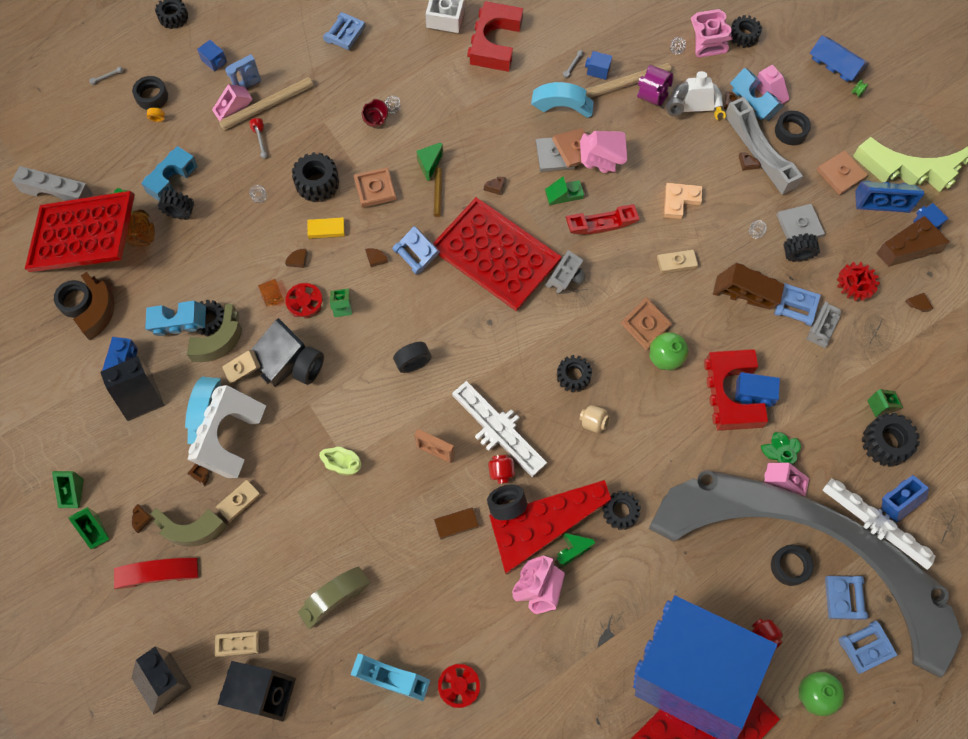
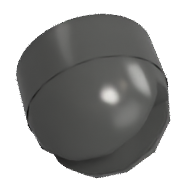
[571,268,586,284]

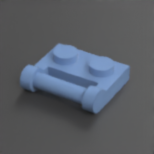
[323,12,366,50]
[225,54,261,88]
[392,226,440,275]
[774,283,820,326]
[825,576,868,620]
[838,621,897,674]

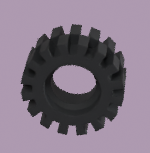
[155,0,188,29]
[730,15,762,48]
[158,190,194,220]
[783,233,820,262]
[197,300,224,337]
[557,355,592,393]
[603,491,641,530]

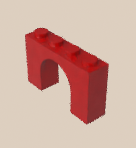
[467,1,524,72]
[704,349,768,431]

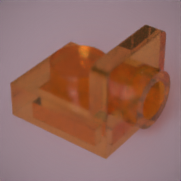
[258,279,284,307]

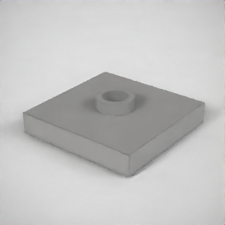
[535,137,575,172]
[776,204,825,239]

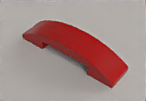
[565,204,639,235]
[114,558,198,590]

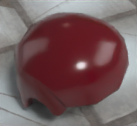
[361,99,388,127]

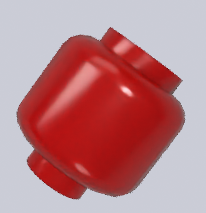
[488,454,515,484]
[752,619,783,649]

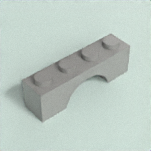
[12,166,93,201]

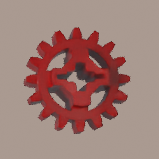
[837,262,880,301]

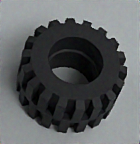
[292,152,339,202]
[862,413,920,467]

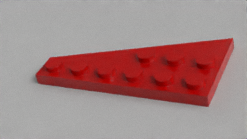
[489,480,611,574]

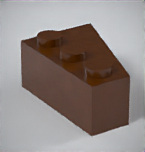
[876,216,950,267]
[713,263,785,310]

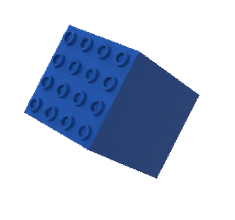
[633,595,777,739]

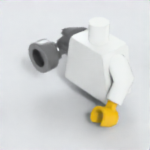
[666,71,726,120]

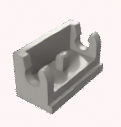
[545,250,583,293]
[806,301,841,348]

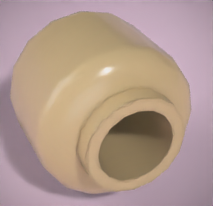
[580,405,610,433]

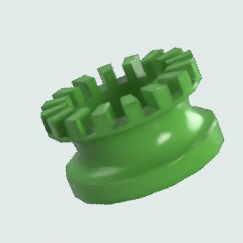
[851,80,869,97]

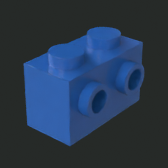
[102,337,138,371]
[735,372,780,407]
[882,475,929,523]

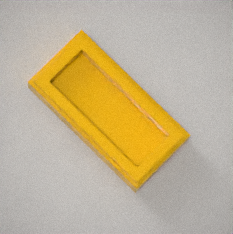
[307,217,345,239]

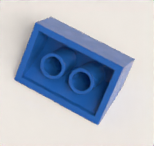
[809,35,869,82]
[855,181,924,213]

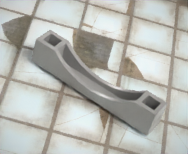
[725,97,803,195]

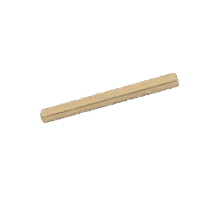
[585,63,672,98]
[219,77,313,130]

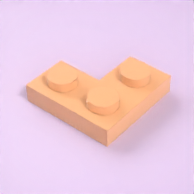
[664,183,702,219]

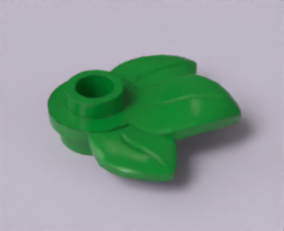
[761,432,801,465]

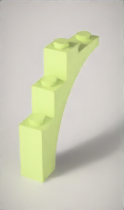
[853,137,968,192]

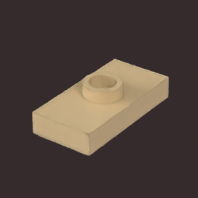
[657,250,698,274]
[222,350,260,384]
[216,480,261,522]
[215,631,259,657]

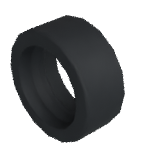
[132,76,168,110]
[775,110,811,145]
[54,280,92,318]
[393,341,432,373]
[292,346,324,385]
[487,484,528,520]
[770,545,814,586]

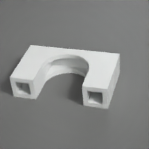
[187,385,266,478]

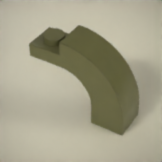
[187,304,242,362]
[151,508,227,547]
[298,566,370,629]

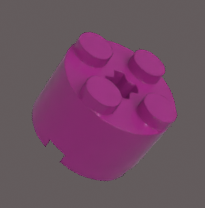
[637,64,674,106]

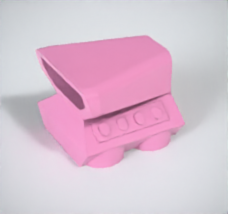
[691,9,732,58]
[580,131,627,173]
[512,555,565,614]

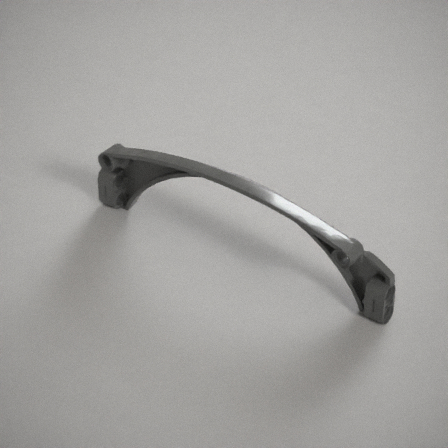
[649,470,962,678]

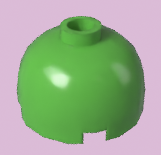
[649,332,689,371]
[798,671,845,716]

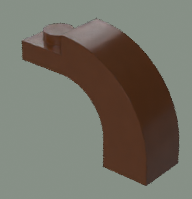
[73,272,114,340]

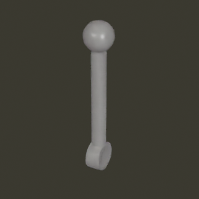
[563,50,583,78]
[89,67,123,85]

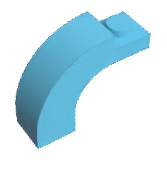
[531,82,594,118]
[185,376,221,444]
[350,654,430,701]

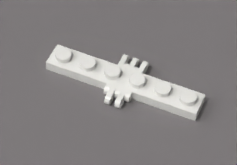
[452,381,547,478]
[823,478,936,570]

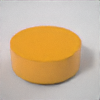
[147,108,165,122]

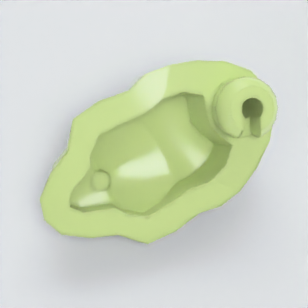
[319,446,361,476]

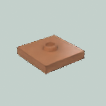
[552,128,586,168]
[816,150,868,195]
[354,167,397,208]
[620,297,672,350]
[414,429,455,463]

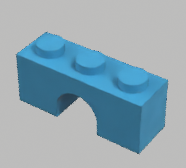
[730,68,784,121]
[141,146,198,201]
[145,301,206,336]

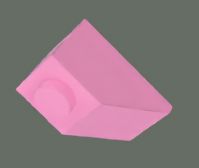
[756,65,789,104]
[212,84,252,121]
[764,463,809,497]

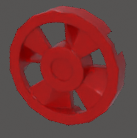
[285,283,323,319]
[438,664,480,708]

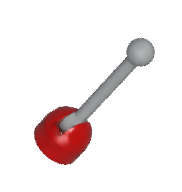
[249,118,268,159]

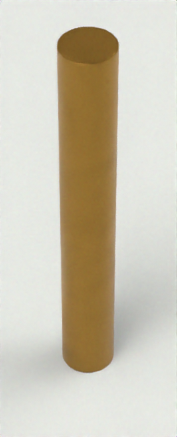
[434,167,442,217]

